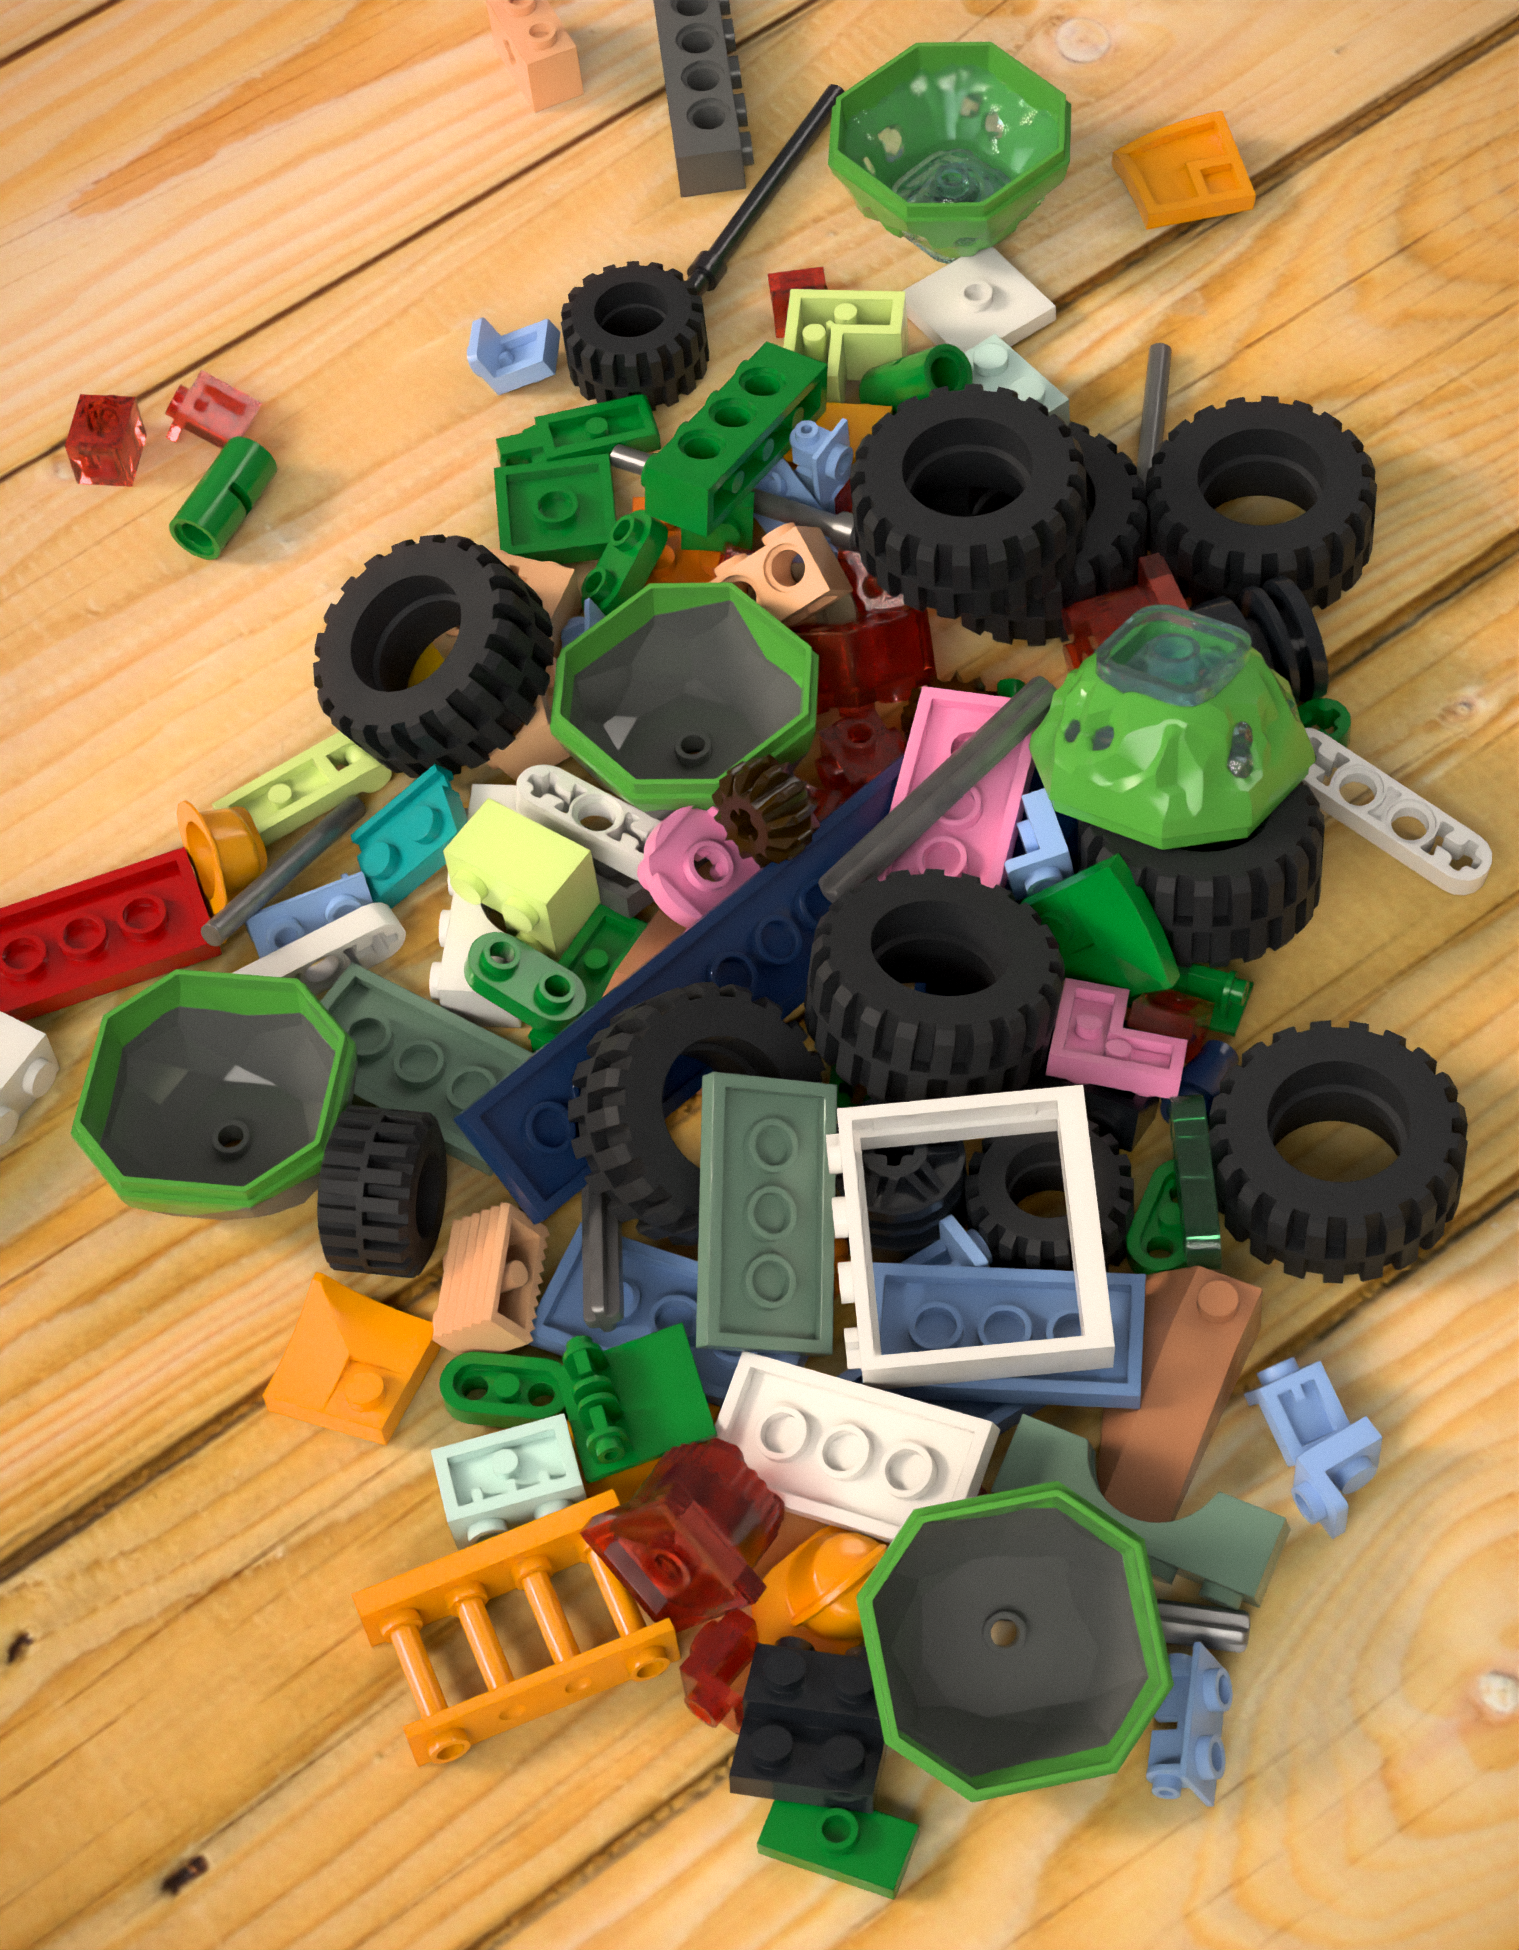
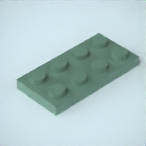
[320,962,533,1177]
[696,1072,837,1357]

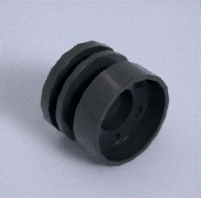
[1186,575,1329,728]
[835,1098,967,1264]

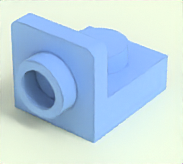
[1004,788,1075,900]
[1244,1356,1350,1467]
[1291,1416,1382,1539]

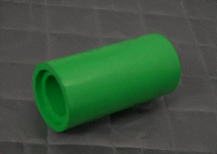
[859,344,973,415]
[169,436,277,560]

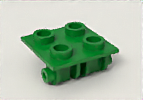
[555,1322,718,1484]

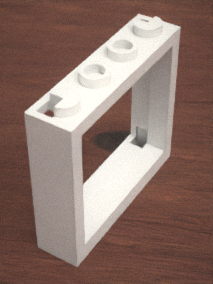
[826,1085,1115,1390]

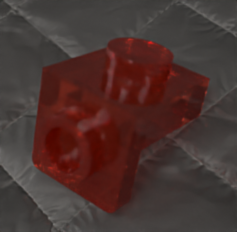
[679,1605,759,1735]

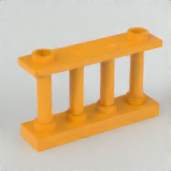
[351,1489,681,1767]

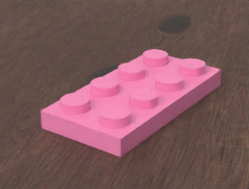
[877,686,1042,889]

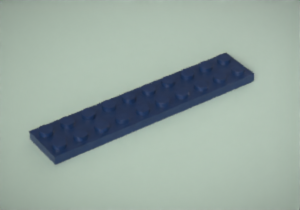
[453,753,905,1225]

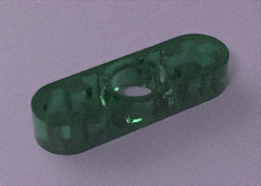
[1168,1094,1222,1270]

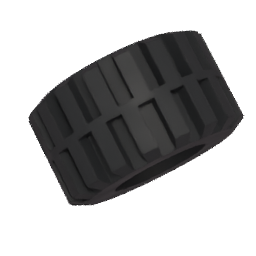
[561,261,709,412]
[317,1105,447,1278]
[965,1119,1134,1273]

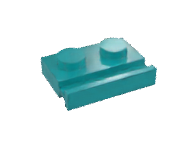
[350,764,468,909]

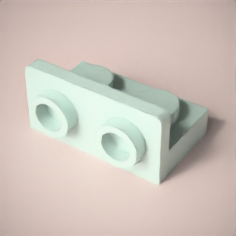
[431,1413,587,1551]

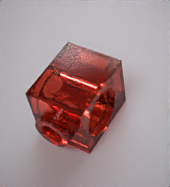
[65,394,147,487]

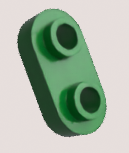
[581,510,668,616]
[464,932,586,1034]
[1126,1158,1215,1275]
[439,1352,568,1428]

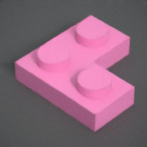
[1045,978,1188,1100]

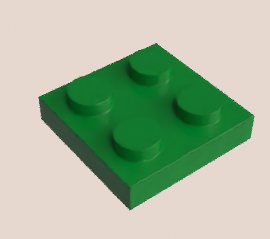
[494,453,617,564]

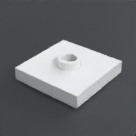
[903,247,1056,353]

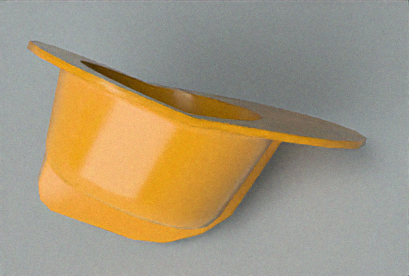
[177,800,267,945]
[751,1525,891,1655]

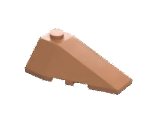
[1097,1266,1263,1523]

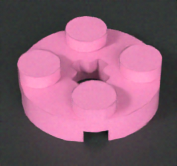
[637,806,760,928]

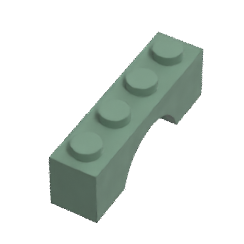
[991,1414,1291,1611]

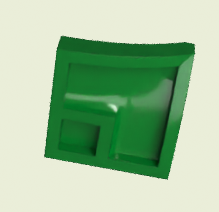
[1020,853,1180,997]

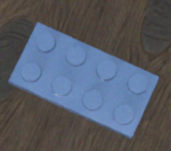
[528,1222,809,1410]
[862,1262,1146,1409]

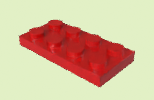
[0,847,222,1022]

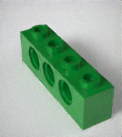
[641,341,828,538]

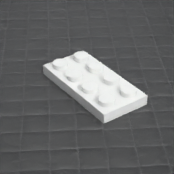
[695,1350,1000,1543]

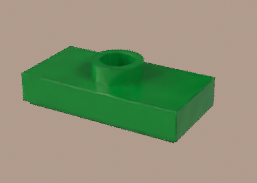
[757,1800,920,1900]

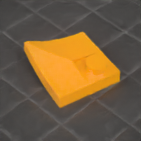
[1111,111,1256,230]
[262,1272,442,1446]

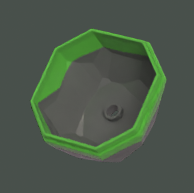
[550,582,819,821]
[71,969,358,1220]
[856,1480,1174,1803]

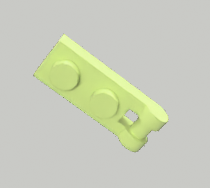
[212,731,392,847]

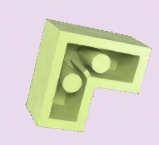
[783,289,909,403]
[443,798,601,962]

